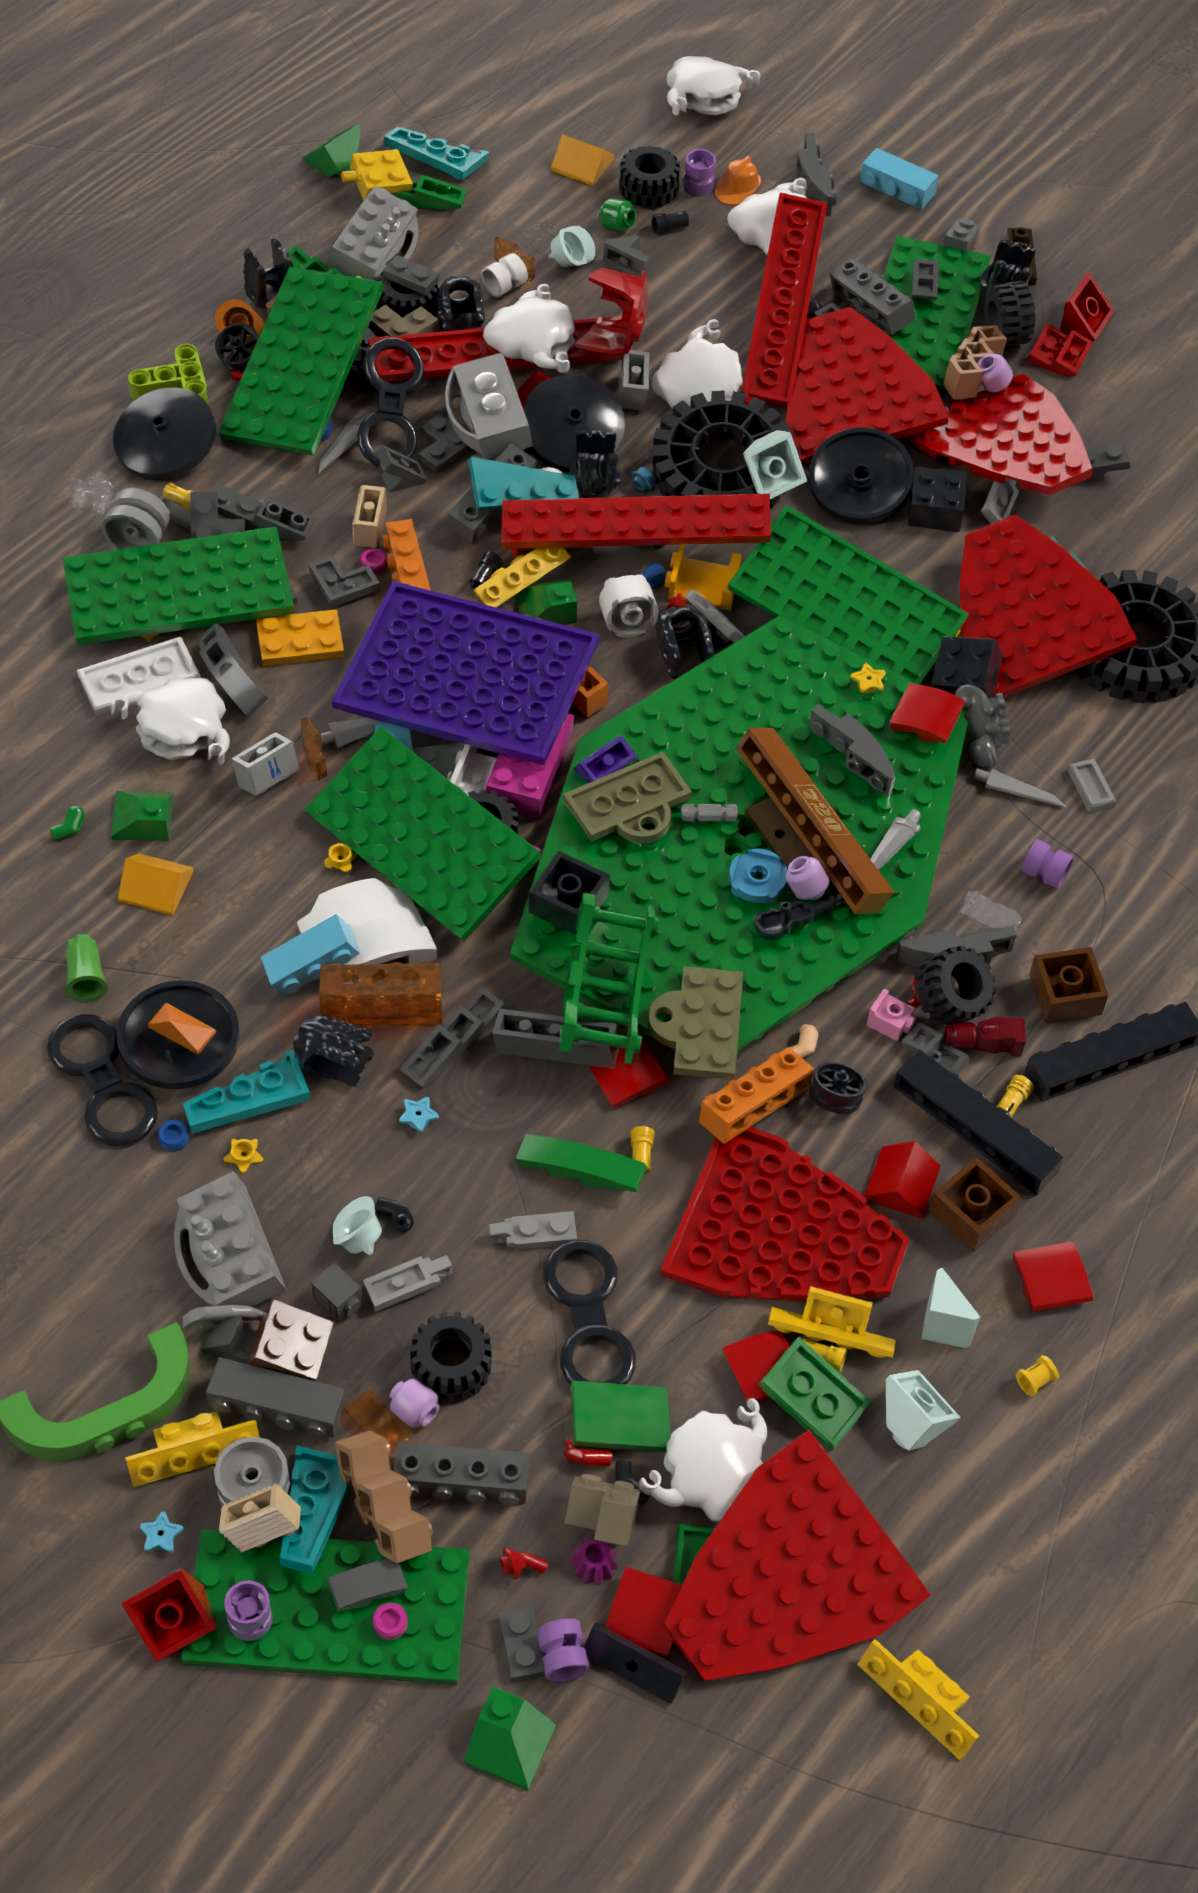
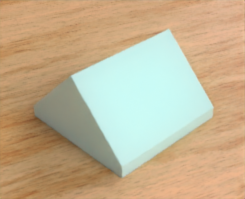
[921,1268,980,1349]

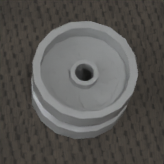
[101,488,170,549]
[214,1437,291,1507]

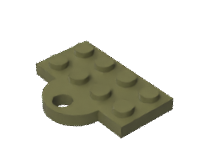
[563,752,692,843]
[648,966,743,1080]

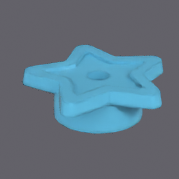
[399,1097,439,1132]
[140,1512,184,1553]

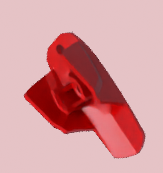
[575,267,648,354]

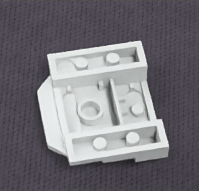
[297,878,437,994]

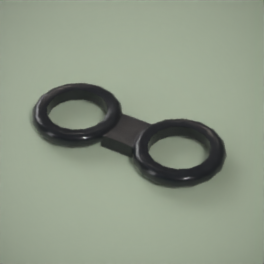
[357,338,424,467]
[47,1014,158,1146]
[543,1240,636,1385]

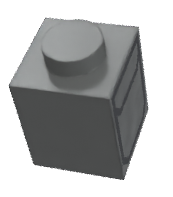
[311,1263,362,1322]

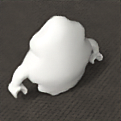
[666,56,760,115]
[727,178,807,255]
[483,284,575,373]
[651,319,743,409]
[111,678,230,765]
[639,1398,767,1522]

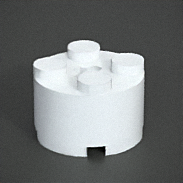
[599,575,659,638]

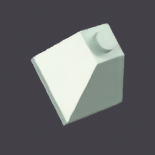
[743,430,807,499]
[886,1370,961,1451]

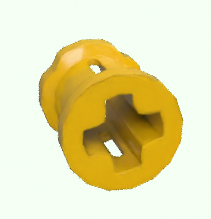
[1015,1355,1059,1397]

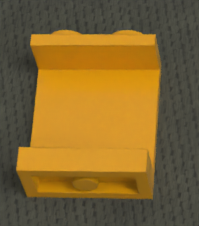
[665,544,743,611]

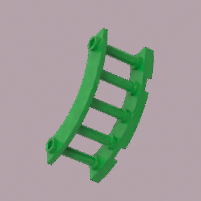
[559,893,659,1064]

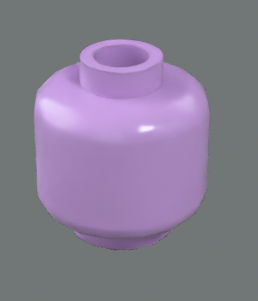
[978,354,1013,392]
[785,856,829,900]
[390,1378,439,1428]

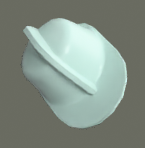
[548,226,595,268]
[333,1196,382,1255]

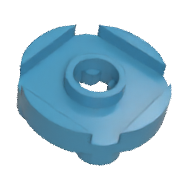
[729,849,788,905]

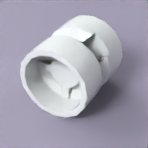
[481,253,528,298]

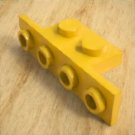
[473,547,571,608]
[768,1286,896,1358]
[125,1411,260,1488]
[857,1639,979,1761]

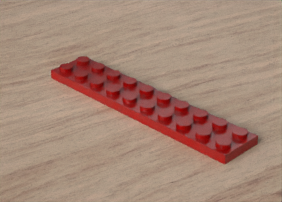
[741,192,827,408]
[367,316,623,382]
[501,494,771,549]

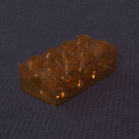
[320,962,442,1027]

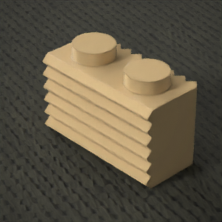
[352,485,387,548]
[219,1483,301,1552]

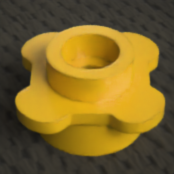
[324,843,357,873]

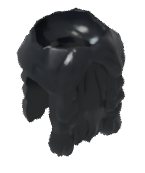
[242,238,294,308]
[979,239,1036,295]
[436,276,485,332]
[569,430,621,498]
[656,604,715,679]
[293,1014,374,1087]

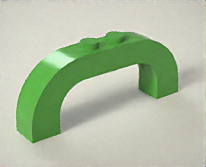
[0,1322,191,1462]

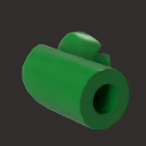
[49,805,85,841]

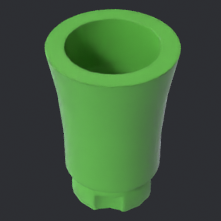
[65,934,108,1002]

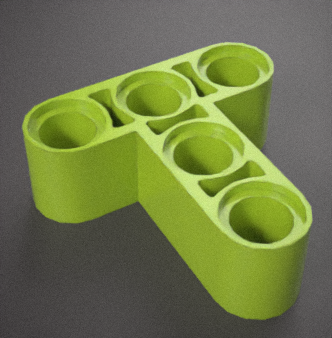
[128,344,208,404]

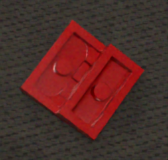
[1026,323,1093,377]
[889,683,965,743]
[588,1034,670,1110]
[1012,1242,1093,1312]
[722,1330,790,1403]
[605,1566,682,1659]

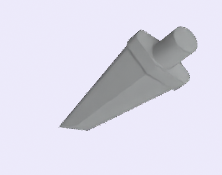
[318,412,369,474]
[318,717,385,749]
[973,768,1066,807]
[870,809,921,870]

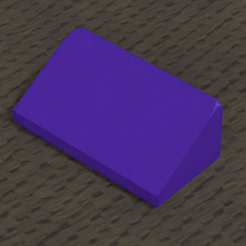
[573,735,637,783]

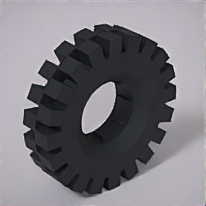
[652,390,791,509]
[1074,570,1198,703]

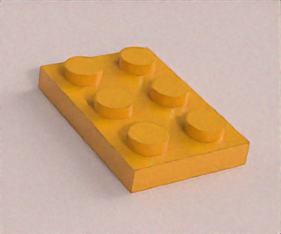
[256,609,344,667]

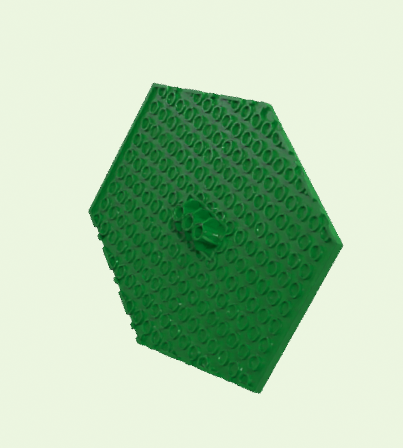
[510,616,968,1054]

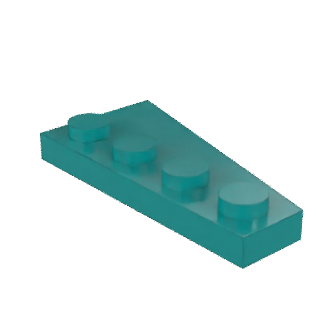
[384,126,489,180]
[468,457,579,511]
[183,1049,310,1134]
[280,1445,352,1574]

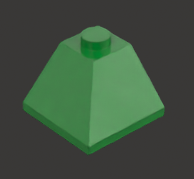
[303,123,361,177]
[514,579,578,625]
[111,791,174,841]
[464,1686,556,1790]

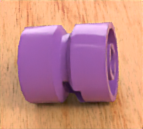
[683,149,716,196]
[1021,839,1074,889]
[224,1580,273,1641]
[537,1618,590,1682]

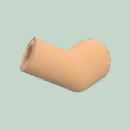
[789,1024,818,1058]

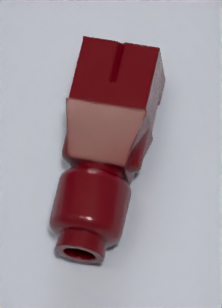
[944,1016,1026,1057]

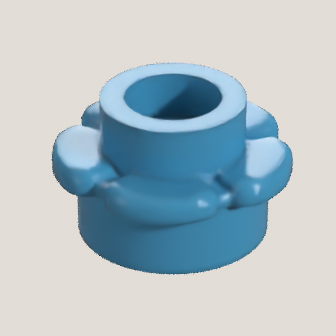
[632,467,656,491]

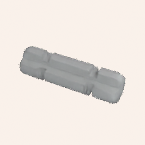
[681,804,738,821]

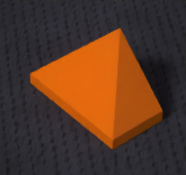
[148,1003,216,1055]

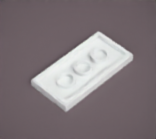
[77,637,200,716]

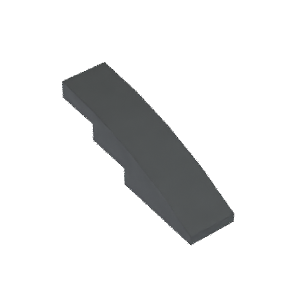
[400,986,506,1088]

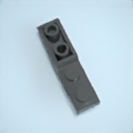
[796,133,837,216]
[1081,443,1130,482]
[211,483,315,540]
[197,623,268,717]
[809,704,895,796]
[895,926,1017,968]

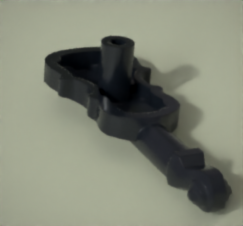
[754,893,847,940]

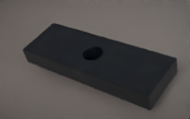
[584,1622,687,1704]

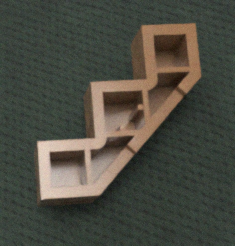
[943,325,1007,400]
[335,1431,433,1563]

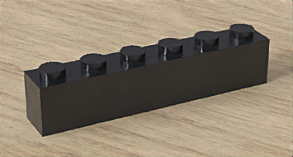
[1024,1002,1198,1102]
[893,1049,1064,1196]

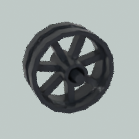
[215,323,259,371]
[809,1062,867,1114]

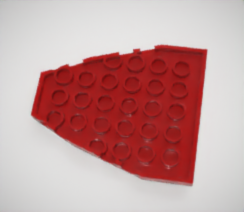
[786,307,949,466]
[904,373,1092,496]
[959,515,1138,698]
[660,1127,910,1301]
[662,1430,931,1682]

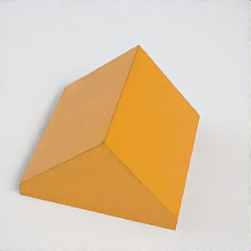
[551,134,615,186]
[118,853,194,916]

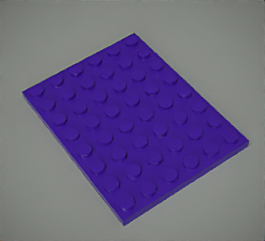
[332,581,600,765]

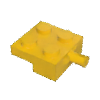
[341,149,413,200]

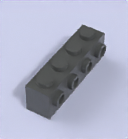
[829,258,915,335]
[447,443,536,544]
[492,1009,620,1069]
[206,1357,346,1438]
[394,1442,530,1506]

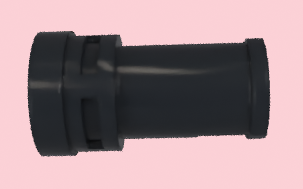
[651,211,689,234]
[469,551,503,589]

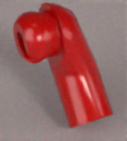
[563,1439,612,1467]

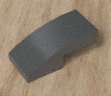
[912,259,939,300]
[902,1022,969,1075]
[327,1559,408,1612]

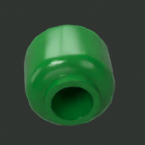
[599,198,636,232]

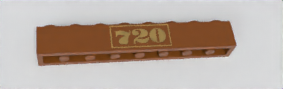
[735,728,895,914]

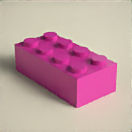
[486,714,574,820]

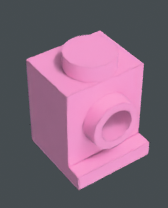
[866,989,916,1042]

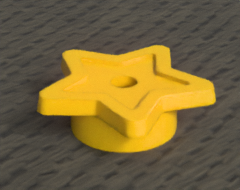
[850,663,886,693]
[223,1139,264,1173]

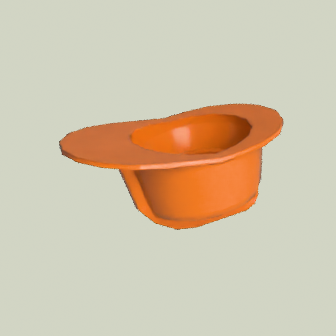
[715,156,761,205]
[215,299,265,350]

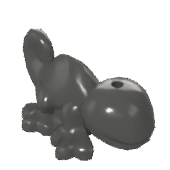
[955,685,1010,769]

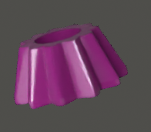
[570,1539,618,1585]

